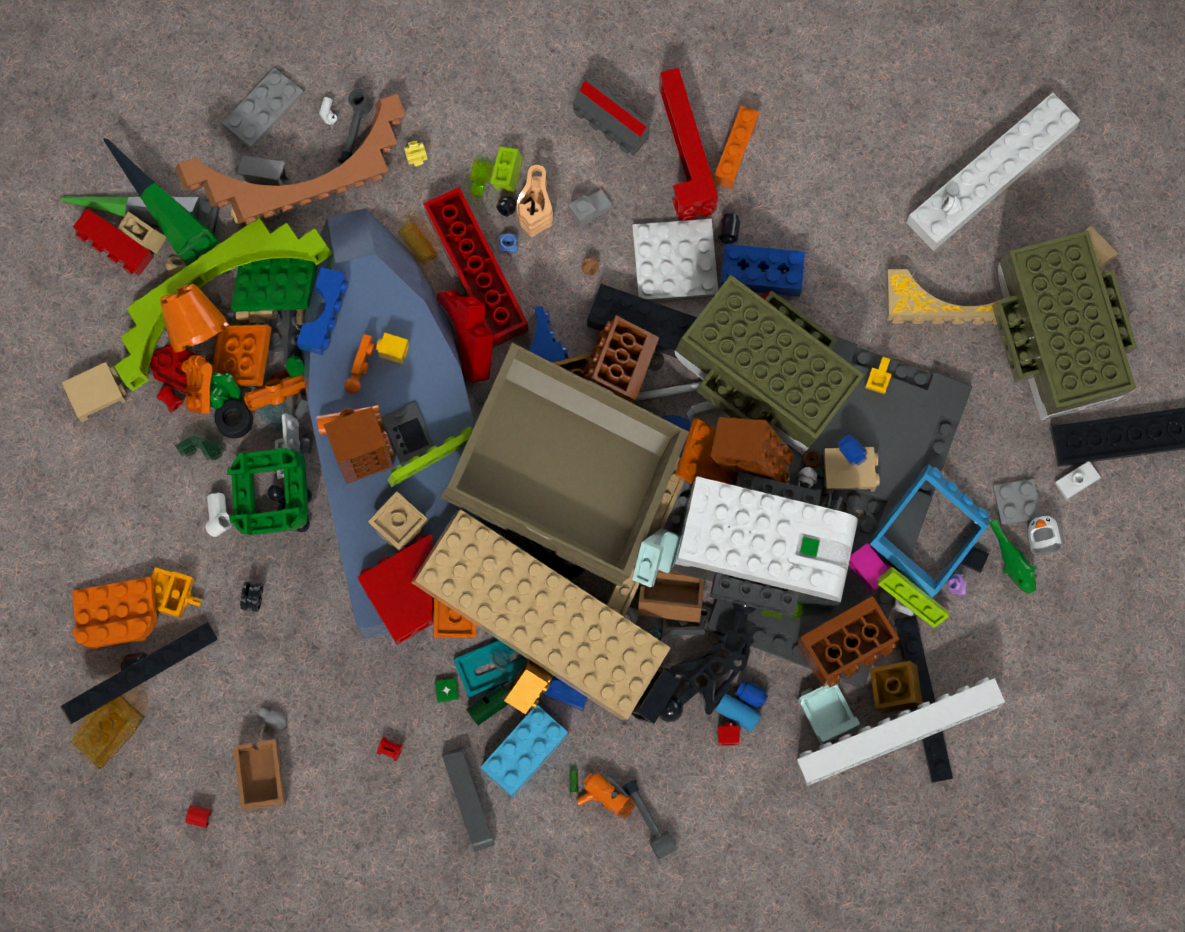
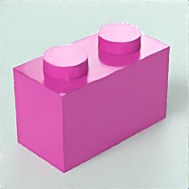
[849,543,891,594]

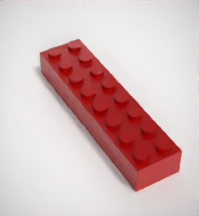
[423,187,529,348]

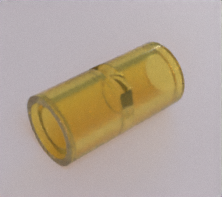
[399,222,437,266]

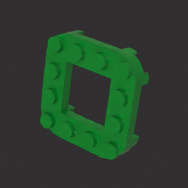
[227,448,308,535]

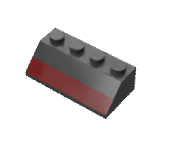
[573,78,649,155]

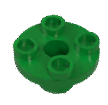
[210,372,242,409]

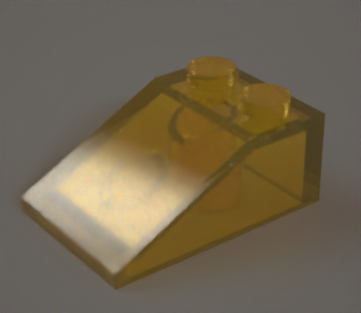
[71,696,145,769]

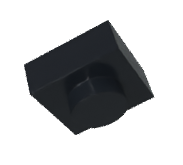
[961,547,989,573]

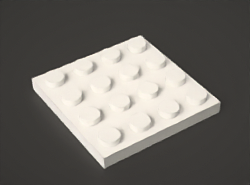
[632,219,718,301]

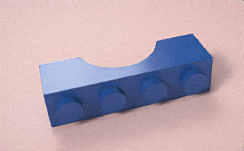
[297,267,349,355]

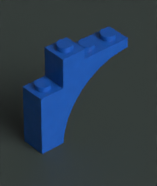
[495,306,568,379]

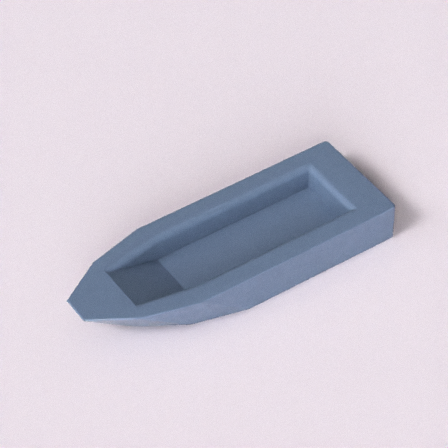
[300,209,501,639]

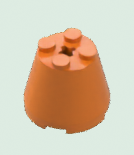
[160,283,229,352]

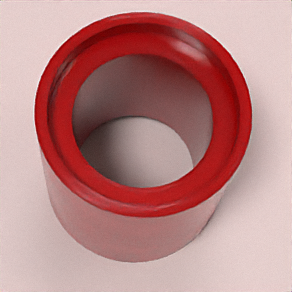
[185,805,212,828]

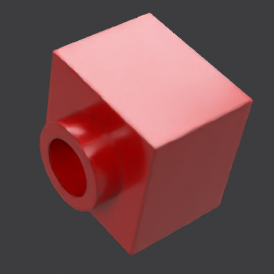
[717,723,740,746]

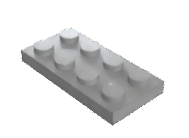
[222,68,304,149]

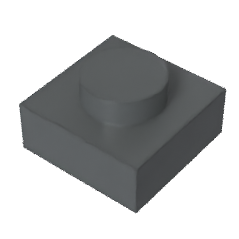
[292,392,309,420]

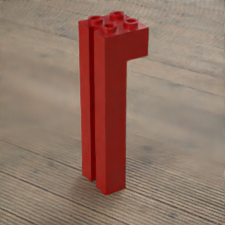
[659,68,718,221]

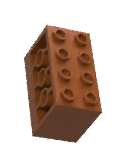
[582,315,659,403]
[323,407,395,484]
[711,417,793,483]
[797,596,899,688]

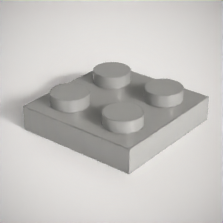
[993,479,1041,526]

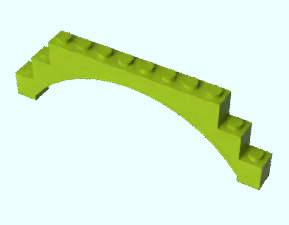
[114,217,333,391]

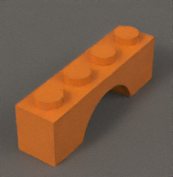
[714,106,759,189]

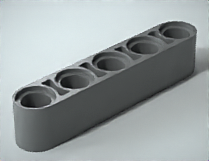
[442,747,495,852]

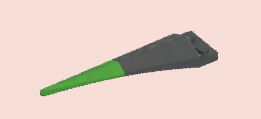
[61,197,220,234]

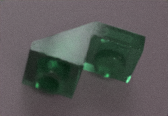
[175,436,225,461]

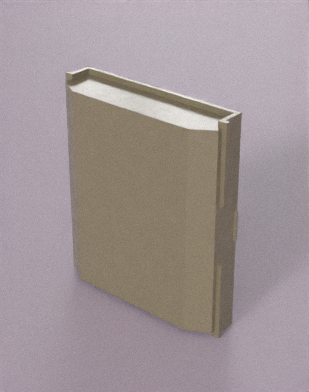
[440,343,689,586]

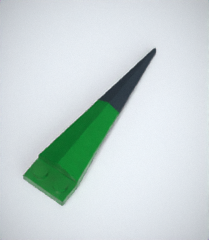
[103,138,221,265]

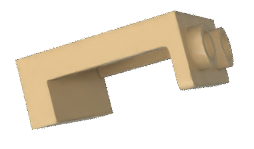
[62,362,126,422]
[823,447,880,493]

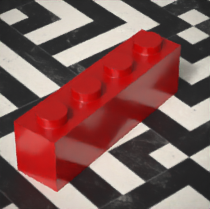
[73,209,154,276]

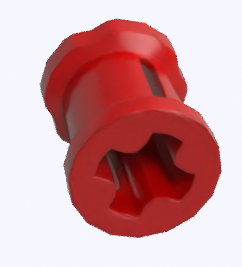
[156,386,184,413]
[377,737,404,762]

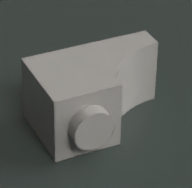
[569,190,613,228]

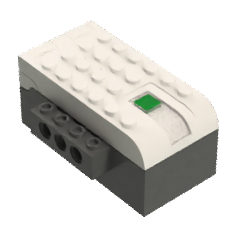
[671,472,858,617]

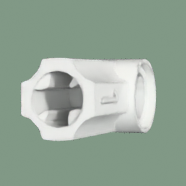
[205,493,232,537]

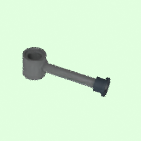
[338,89,373,164]
[622,780,677,859]

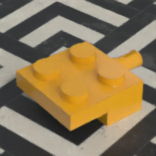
[152,567,203,619]

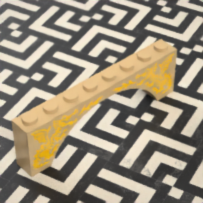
[886,269,1004,325]

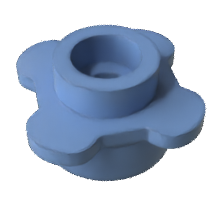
[499,233,518,253]

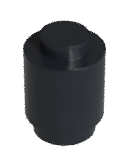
[718,213,740,244]

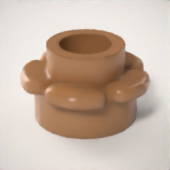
[582,257,600,276]

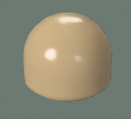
[166,256,187,276]

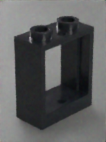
[631,667,681,724]

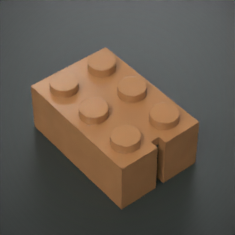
[637,570,704,622]
[233,739,286,812]

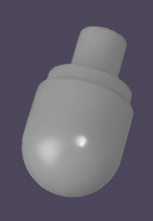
[258,708,286,731]

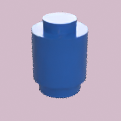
[838,434,868,466]
[736,680,768,708]

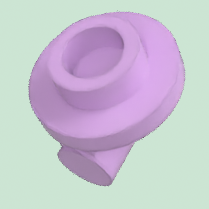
[948,574,966,596]

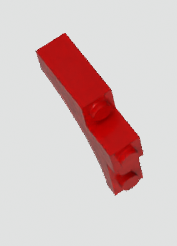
[437,289,493,383]

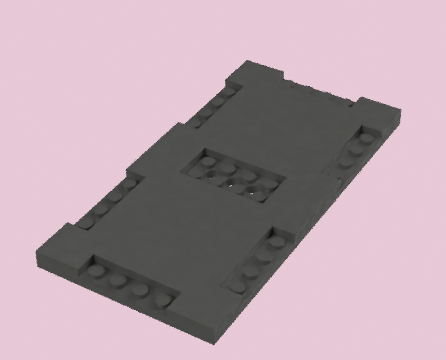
[707,335,972,689]

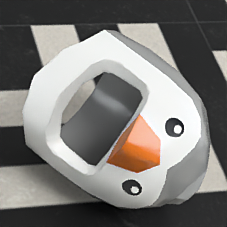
[1028,514,1064,554]

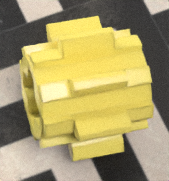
[404,140,427,166]

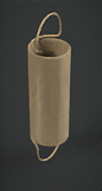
[296,309,305,330]

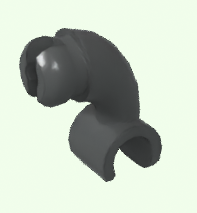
[209,294,236,319]

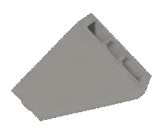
[235,155,290,186]

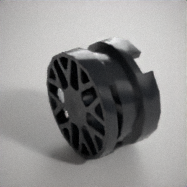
[240,581,263,612]

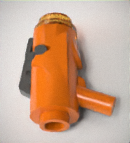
[576,772,635,819]

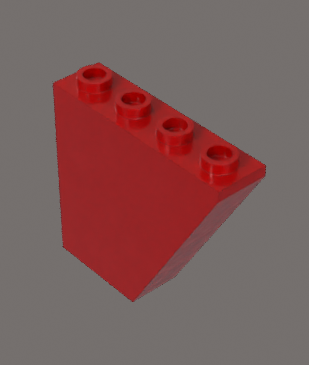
[357,534,434,645]

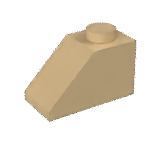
[118,212,166,254]

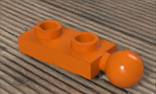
[344,334,375,394]

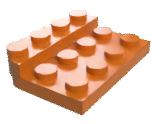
[72,577,157,649]

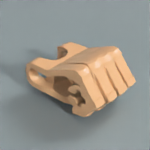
[517,165,553,238]

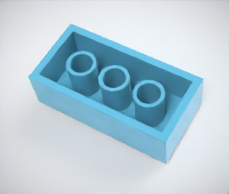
[480,705,568,798]

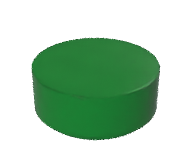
[286,356,304,377]

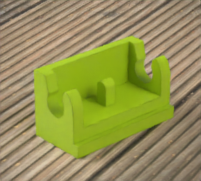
[490,147,523,194]

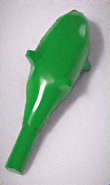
[989,519,1037,594]

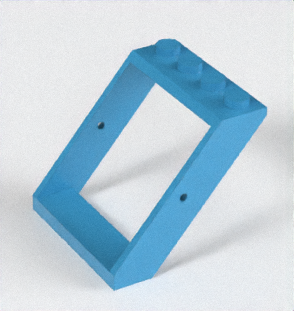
[870,464,990,598]

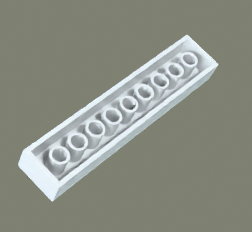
[907,93,1080,251]
[797,677,1005,786]

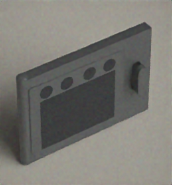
[381,402,434,465]

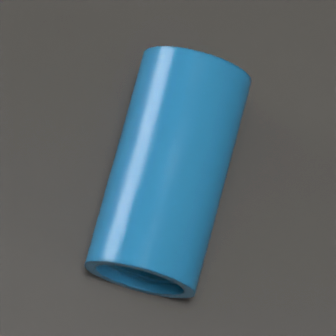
[715,693,762,732]

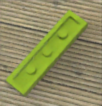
[877,567,950,628]

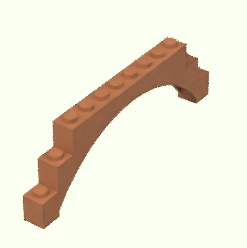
[175,94,406,225]

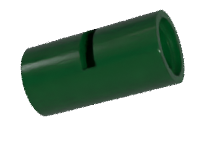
[466,685,509,726]

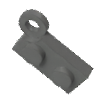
[662,606,712,635]

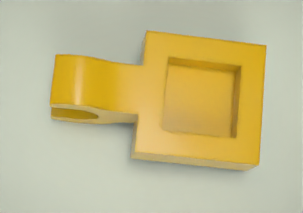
[865,357,892,395]

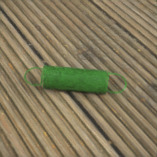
[570,764,578,800]

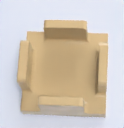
[368,492,428,551]

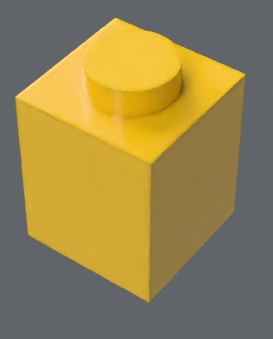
[376,333,410,364]

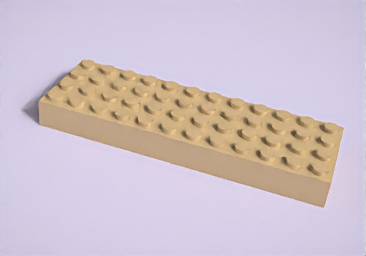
[411,509,670,720]

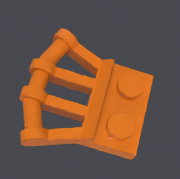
[181,355,212,413]

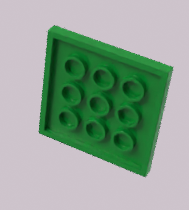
[231,237,317,312]

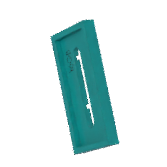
[453,640,527,698]

